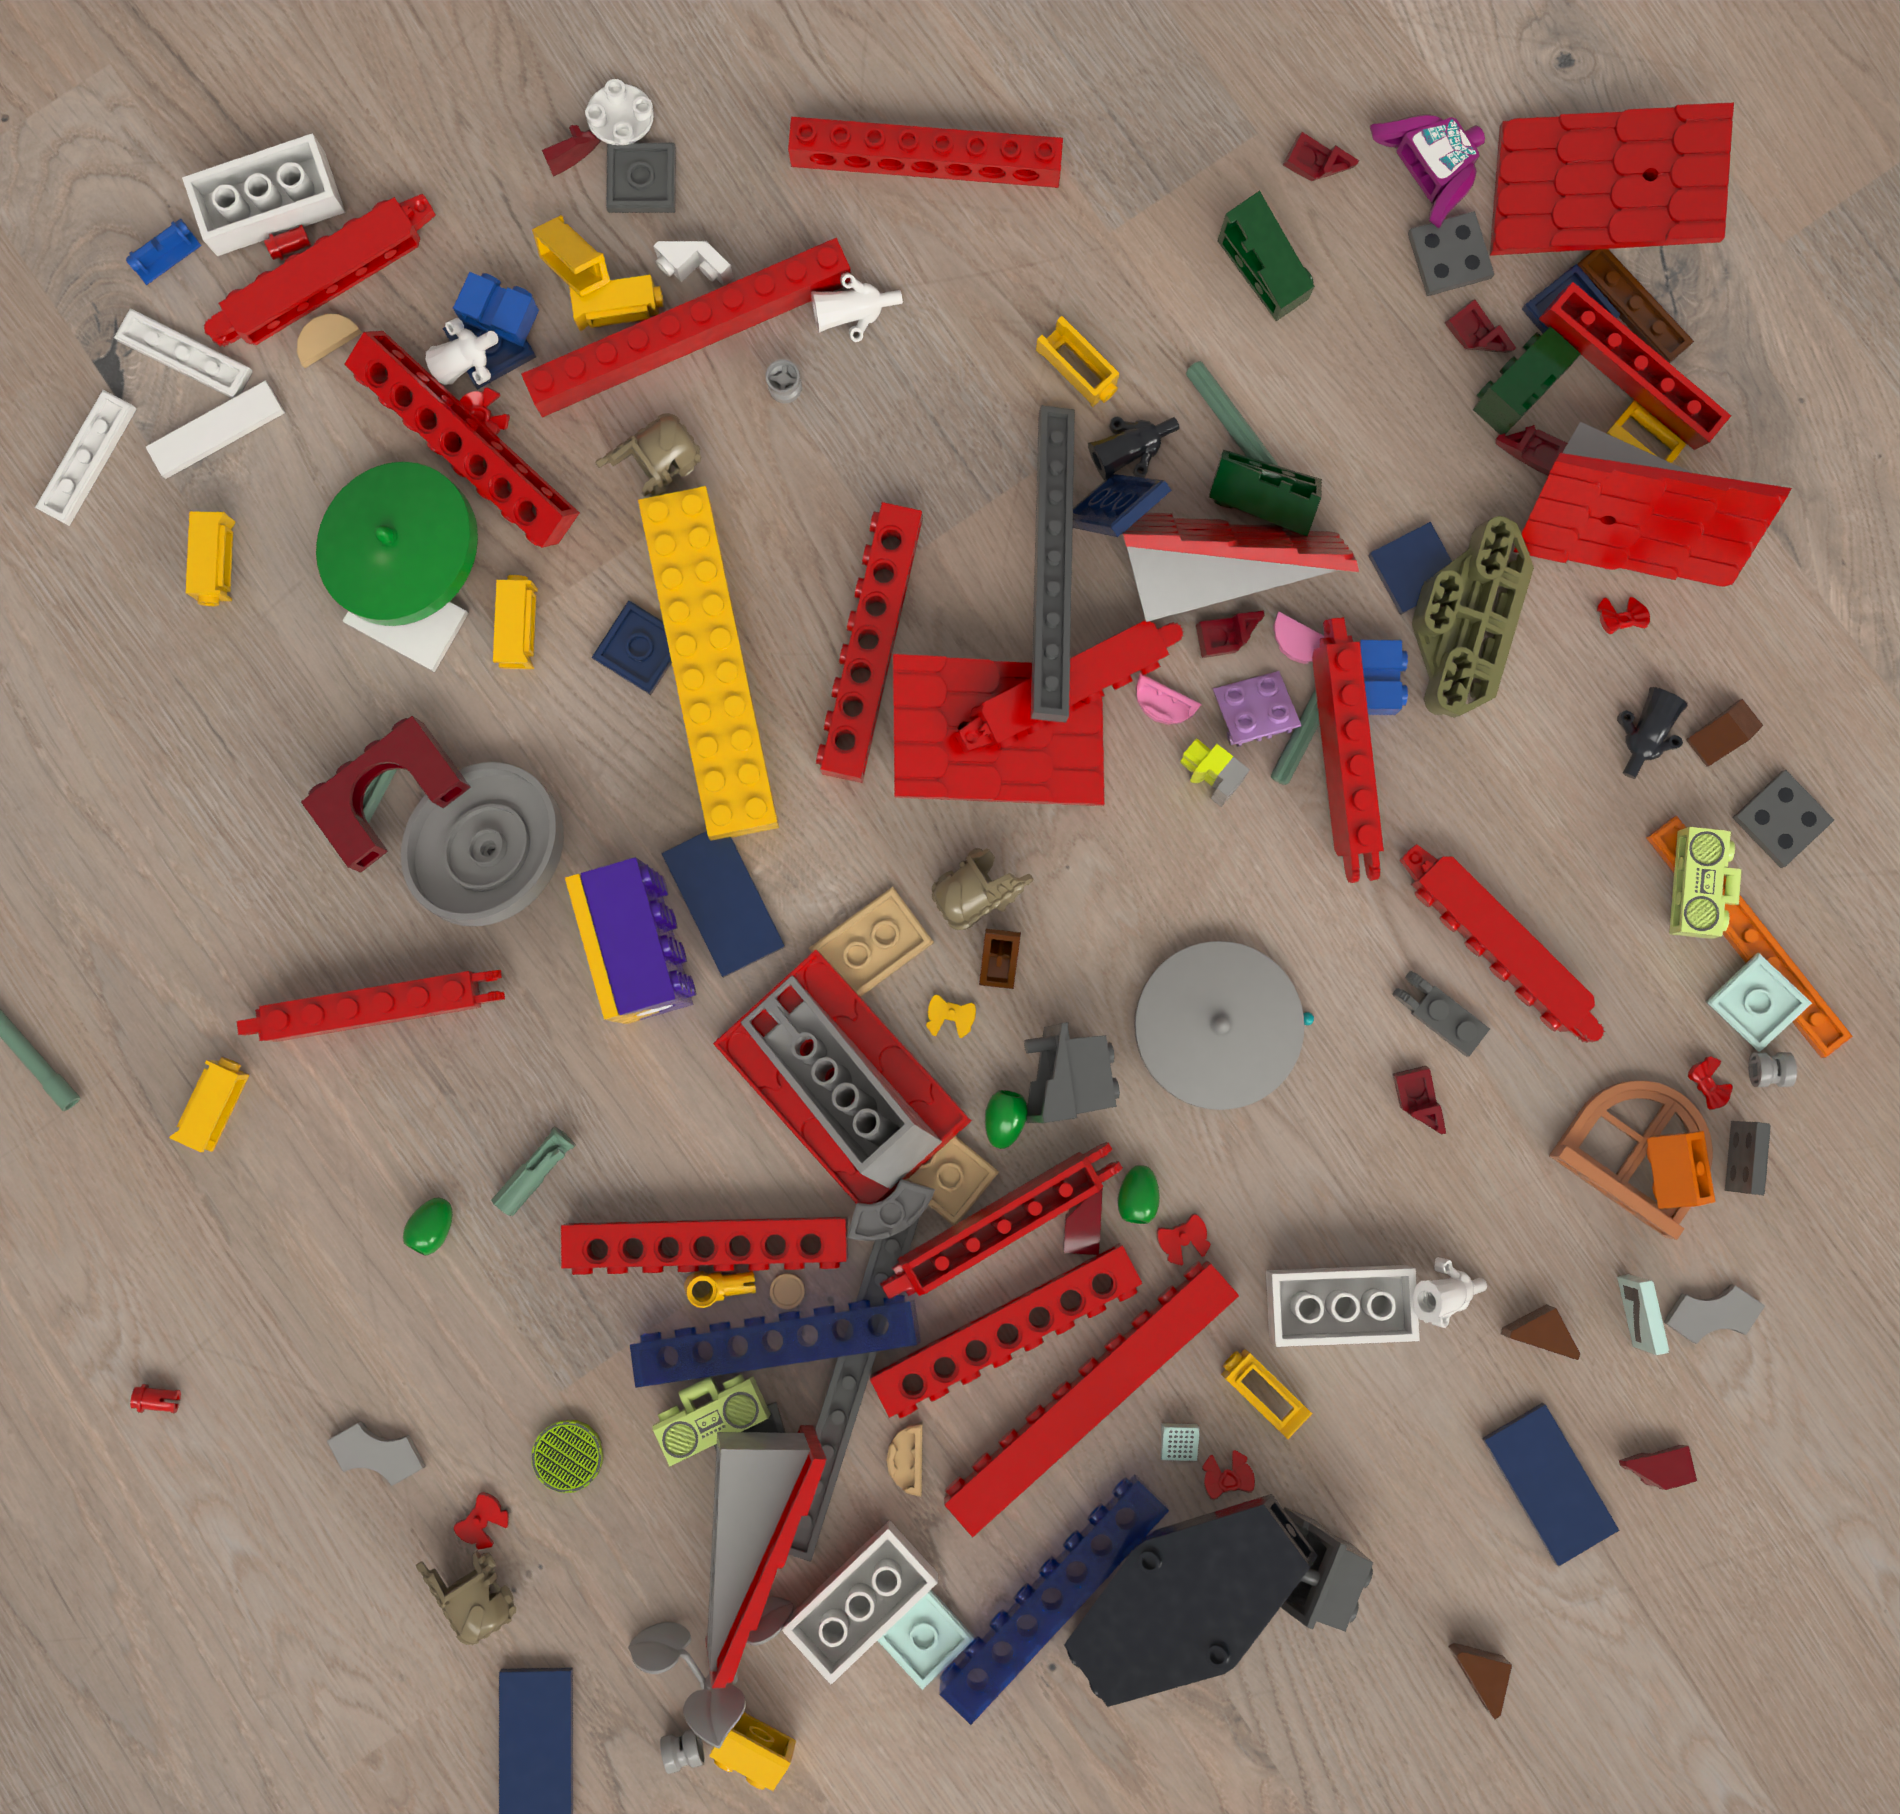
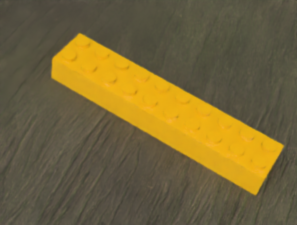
[638,486,779,841]

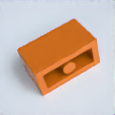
[1647,1131,1715,1209]

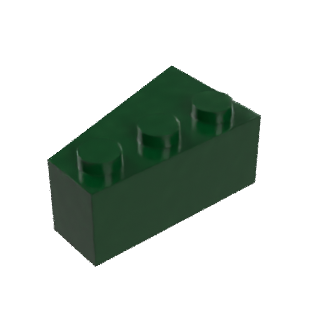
[1217,190,1315,321]
[1473,326,1581,435]
[1209,450,1322,537]

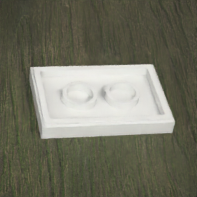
[343,602,469,672]

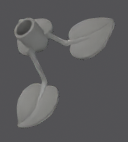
[628,1596,794,1749]

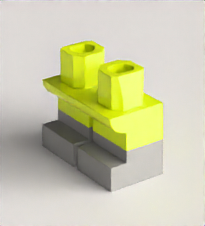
[1180,738,1250,807]

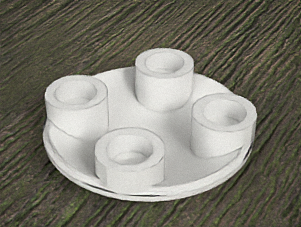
[585,79,654,145]

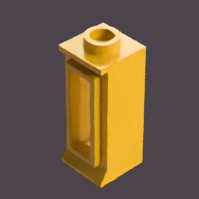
[532,215,610,297]
[569,275,664,331]
[1036,316,1119,407]
[185,511,235,606]
[493,575,538,669]
[169,1057,249,1153]
[1221,1349,1313,1439]

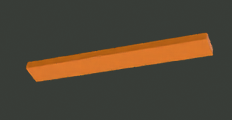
[1646,816,1853,1058]

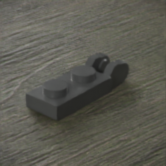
[1392,971,1490,1057]

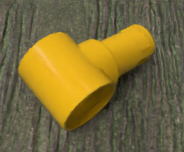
[684,1271,756,1308]

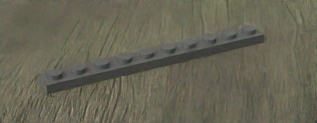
[1031,405,1075,723]
[788,1217,920,1562]

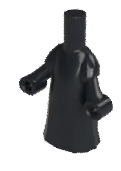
[1088,417,1180,480]
[1617,687,1688,779]

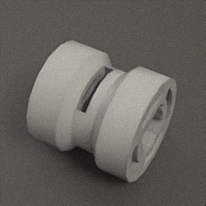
[766,359,802,404]
[1748,1052,1797,1087]
[660,1729,705,1774]

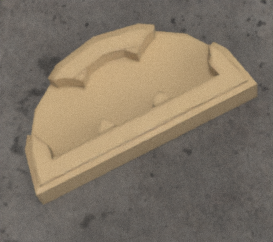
[297,314,362,368]
[886,1422,923,1497]

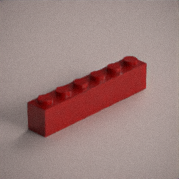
[1539,282,1732,450]

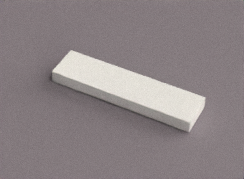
[114,308,253,399]
[146,380,285,479]
[35,390,137,526]

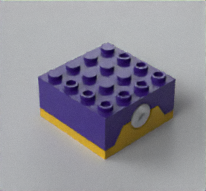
[565,857,697,1024]

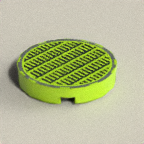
[532,1420,603,1493]

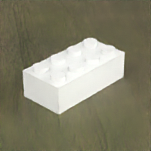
[182,133,346,256]
[1266,1265,1420,1347]
[782,1520,938,1685]

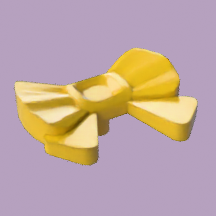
[926,994,976,1038]

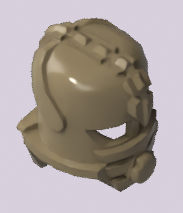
[595,413,702,497]
[931,848,1034,930]
[416,1550,516,1645]

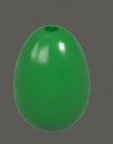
[985,1090,1027,1149]
[1117,1165,1160,1224]
[403,1197,453,1256]

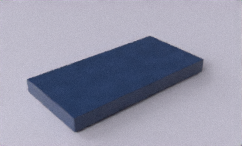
[1073,474,1172,537]
[661,831,785,978]
[1482,1403,1620,1567]
[499,1668,573,1814]

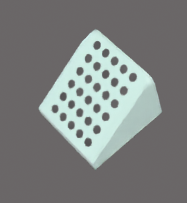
[1161,1423,1199,1461]

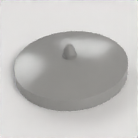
[401,762,564,926]
[1134,941,1304,1110]

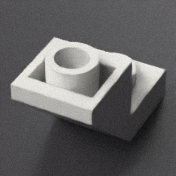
[653,241,734,286]

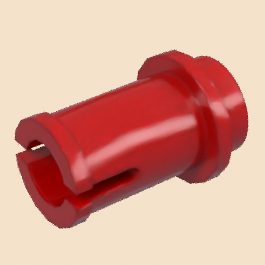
[264,224,312,261]
[130,1384,181,1413]

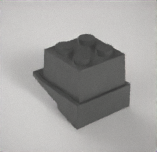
[1024,1022,1120,1123]
[1281,1507,1373,1632]

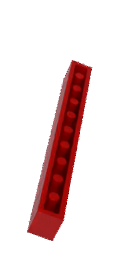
[521,237,851,417]
[944,1261,1239,1538]

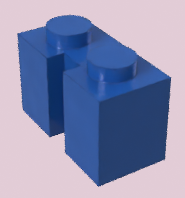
[453,272,539,347]
[1360,640,1408,715]

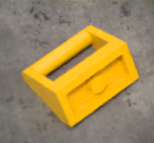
[1606,400,1687,463]

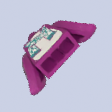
[1370,114,1485,228]

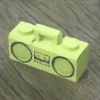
[1669,827,1742,939]
[652,1374,771,1467]

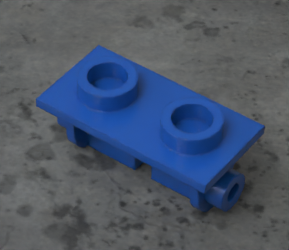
[126,219,202,285]

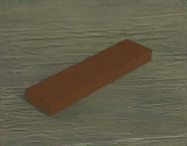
[1577,249,1694,363]

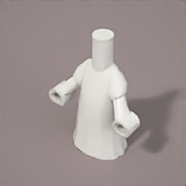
[811,272,903,342]
[425,318,498,385]
[1413,1257,1487,1328]

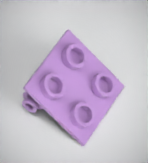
[1213,671,1301,747]

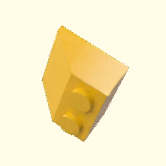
[709,1712,796,1791]

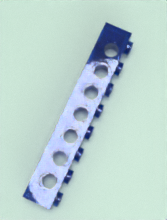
[630,1294,921,1388]
[939,1474,1169,1725]

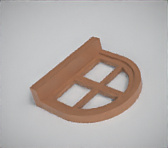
[1549,1081,1713,1240]

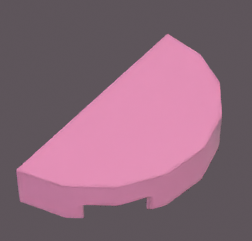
[1273,612,1324,664]
[1136,673,1202,725]

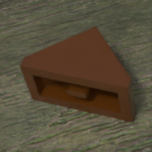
[1686,699,1763,767]
[979,928,1021,989]
[1501,1304,1580,1360]
[1448,1643,1512,1720]

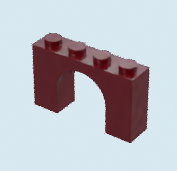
[301,716,471,873]

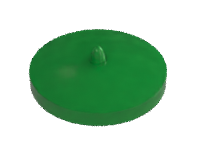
[316,462,478,626]

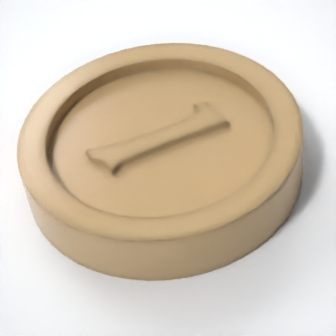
[770,1273,805,1309]

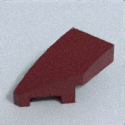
[542,125,601,177]
[1283,132,1359,181]
[1444,299,1516,353]
[1495,425,1568,476]
[1196,610,1265,658]
[1393,1066,1446,1135]
[1063,1188,1103,1255]
[1619,1445,1697,1490]

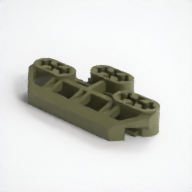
[1412,516,1534,718]

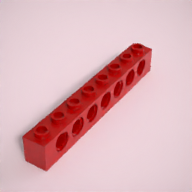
[788,117,1063,188]
[344,331,580,548]
[816,502,923,783]
[561,1217,848,1275]
[870,1243,1143,1418]

